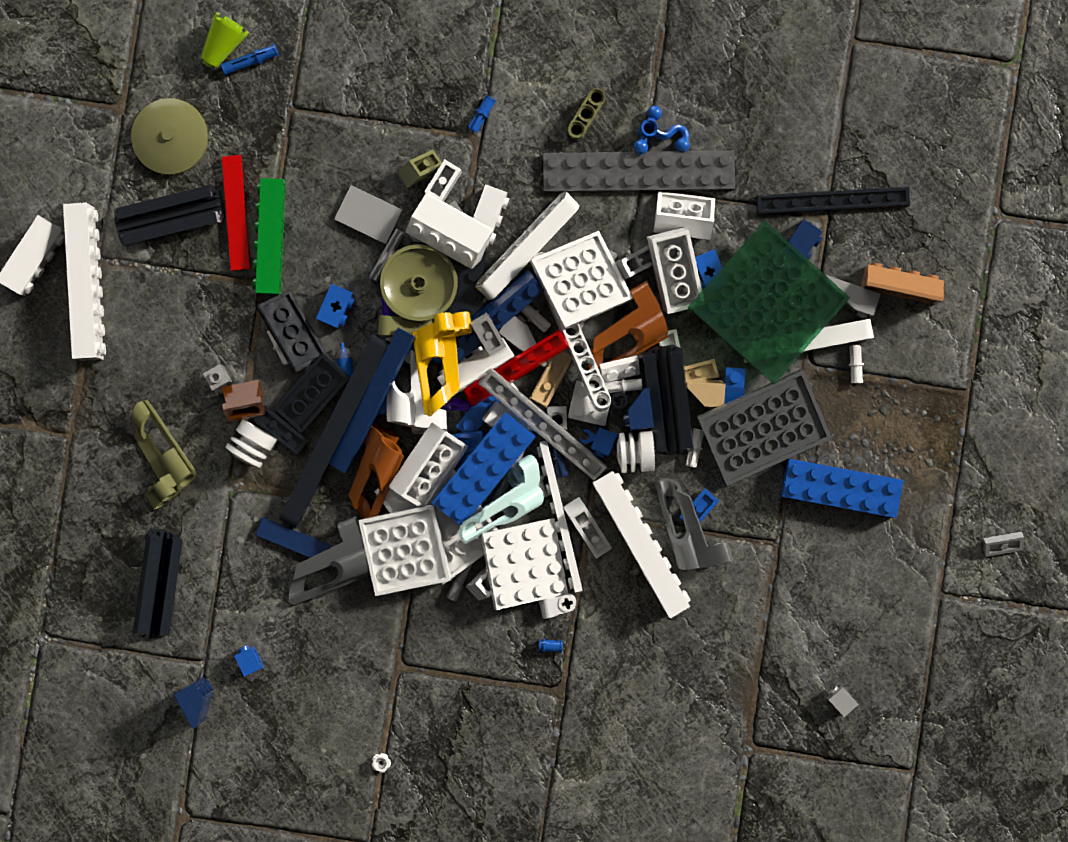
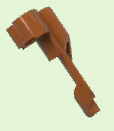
[588,281,668,374]
[349,422,404,519]

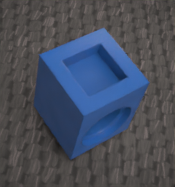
[234,645,264,677]

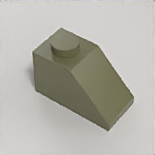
[397,150,442,188]

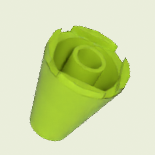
[201,12,249,68]

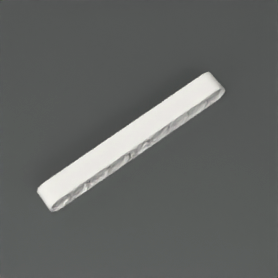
[533,252,611,412]

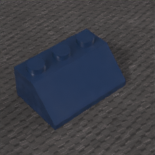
[623,388,654,431]
[174,677,213,729]

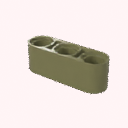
[568,88,605,141]
[377,315,432,337]

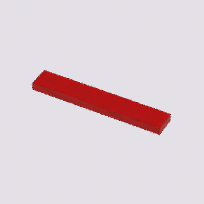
[222,155,251,271]
[463,330,570,407]

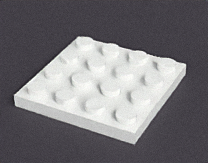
[530,231,633,329]
[359,504,451,596]
[481,518,568,610]

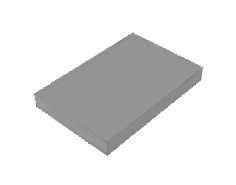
[335,185,403,244]

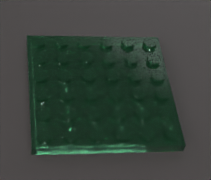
[687,220,850,384]

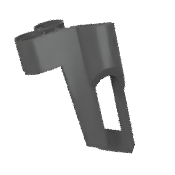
[655,478,733,570]
[288,516,370,605]

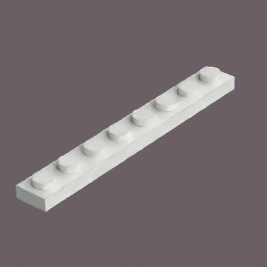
[537,441,583,592]

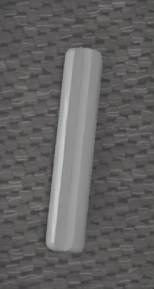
[370,229,404,282]

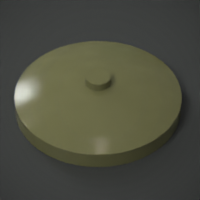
[131,98,209,175]
[380,244,458,322]

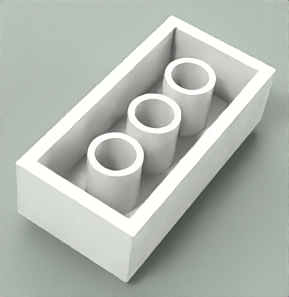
[647,227,705,314]

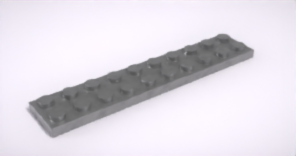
[543,151,735,192]

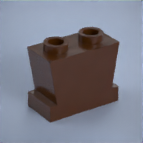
[221,380,265,422]

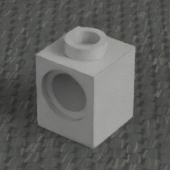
[203,364,232,391]
[547,406,567,430]
[826,685,859,717]

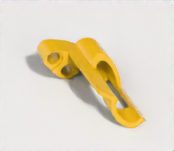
[412,312,472,417]

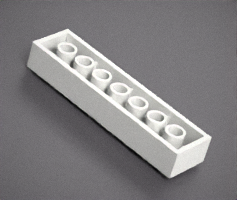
[63,203,106,361]
[592,471,691,618]

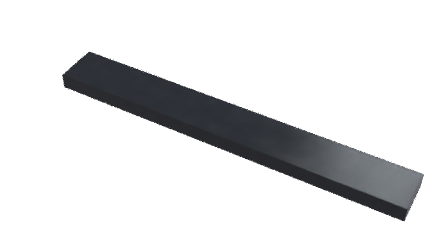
[756,186,910,215]

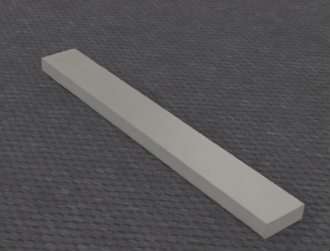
[478,368,607,481]

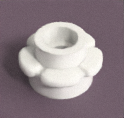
[372,753,391,772]

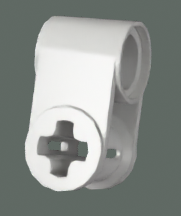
[538,593,576,619]

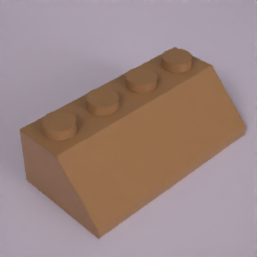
[861,262,944,304]

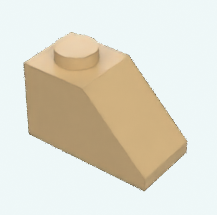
[686,379,725,409]

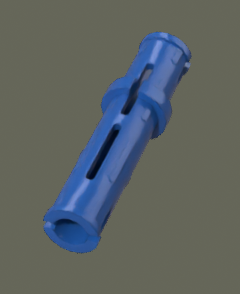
[221,44,279,75]

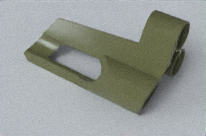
[132,400,197,510]

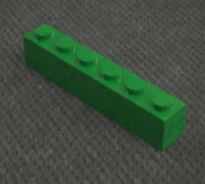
[253,178,286,295]

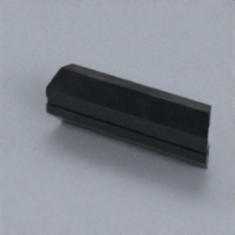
[114,185,225,247]
[643,345,694,455]
[132,528,183,639]

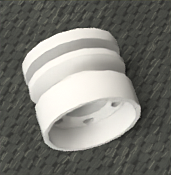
[225,419,277,468]
[617,431,655,473]

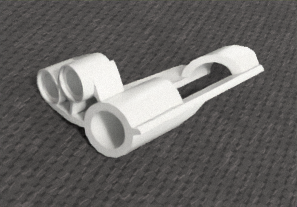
[386,337,447,434]

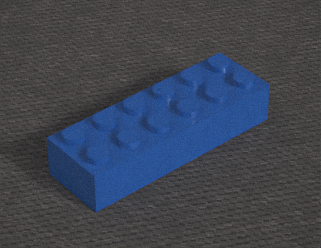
[432,412,536,526]
[780,459,904,518]

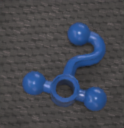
[633,106,690,155]

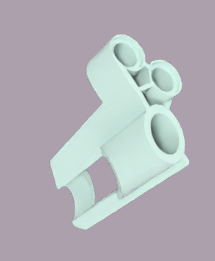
[458,455,544,544]

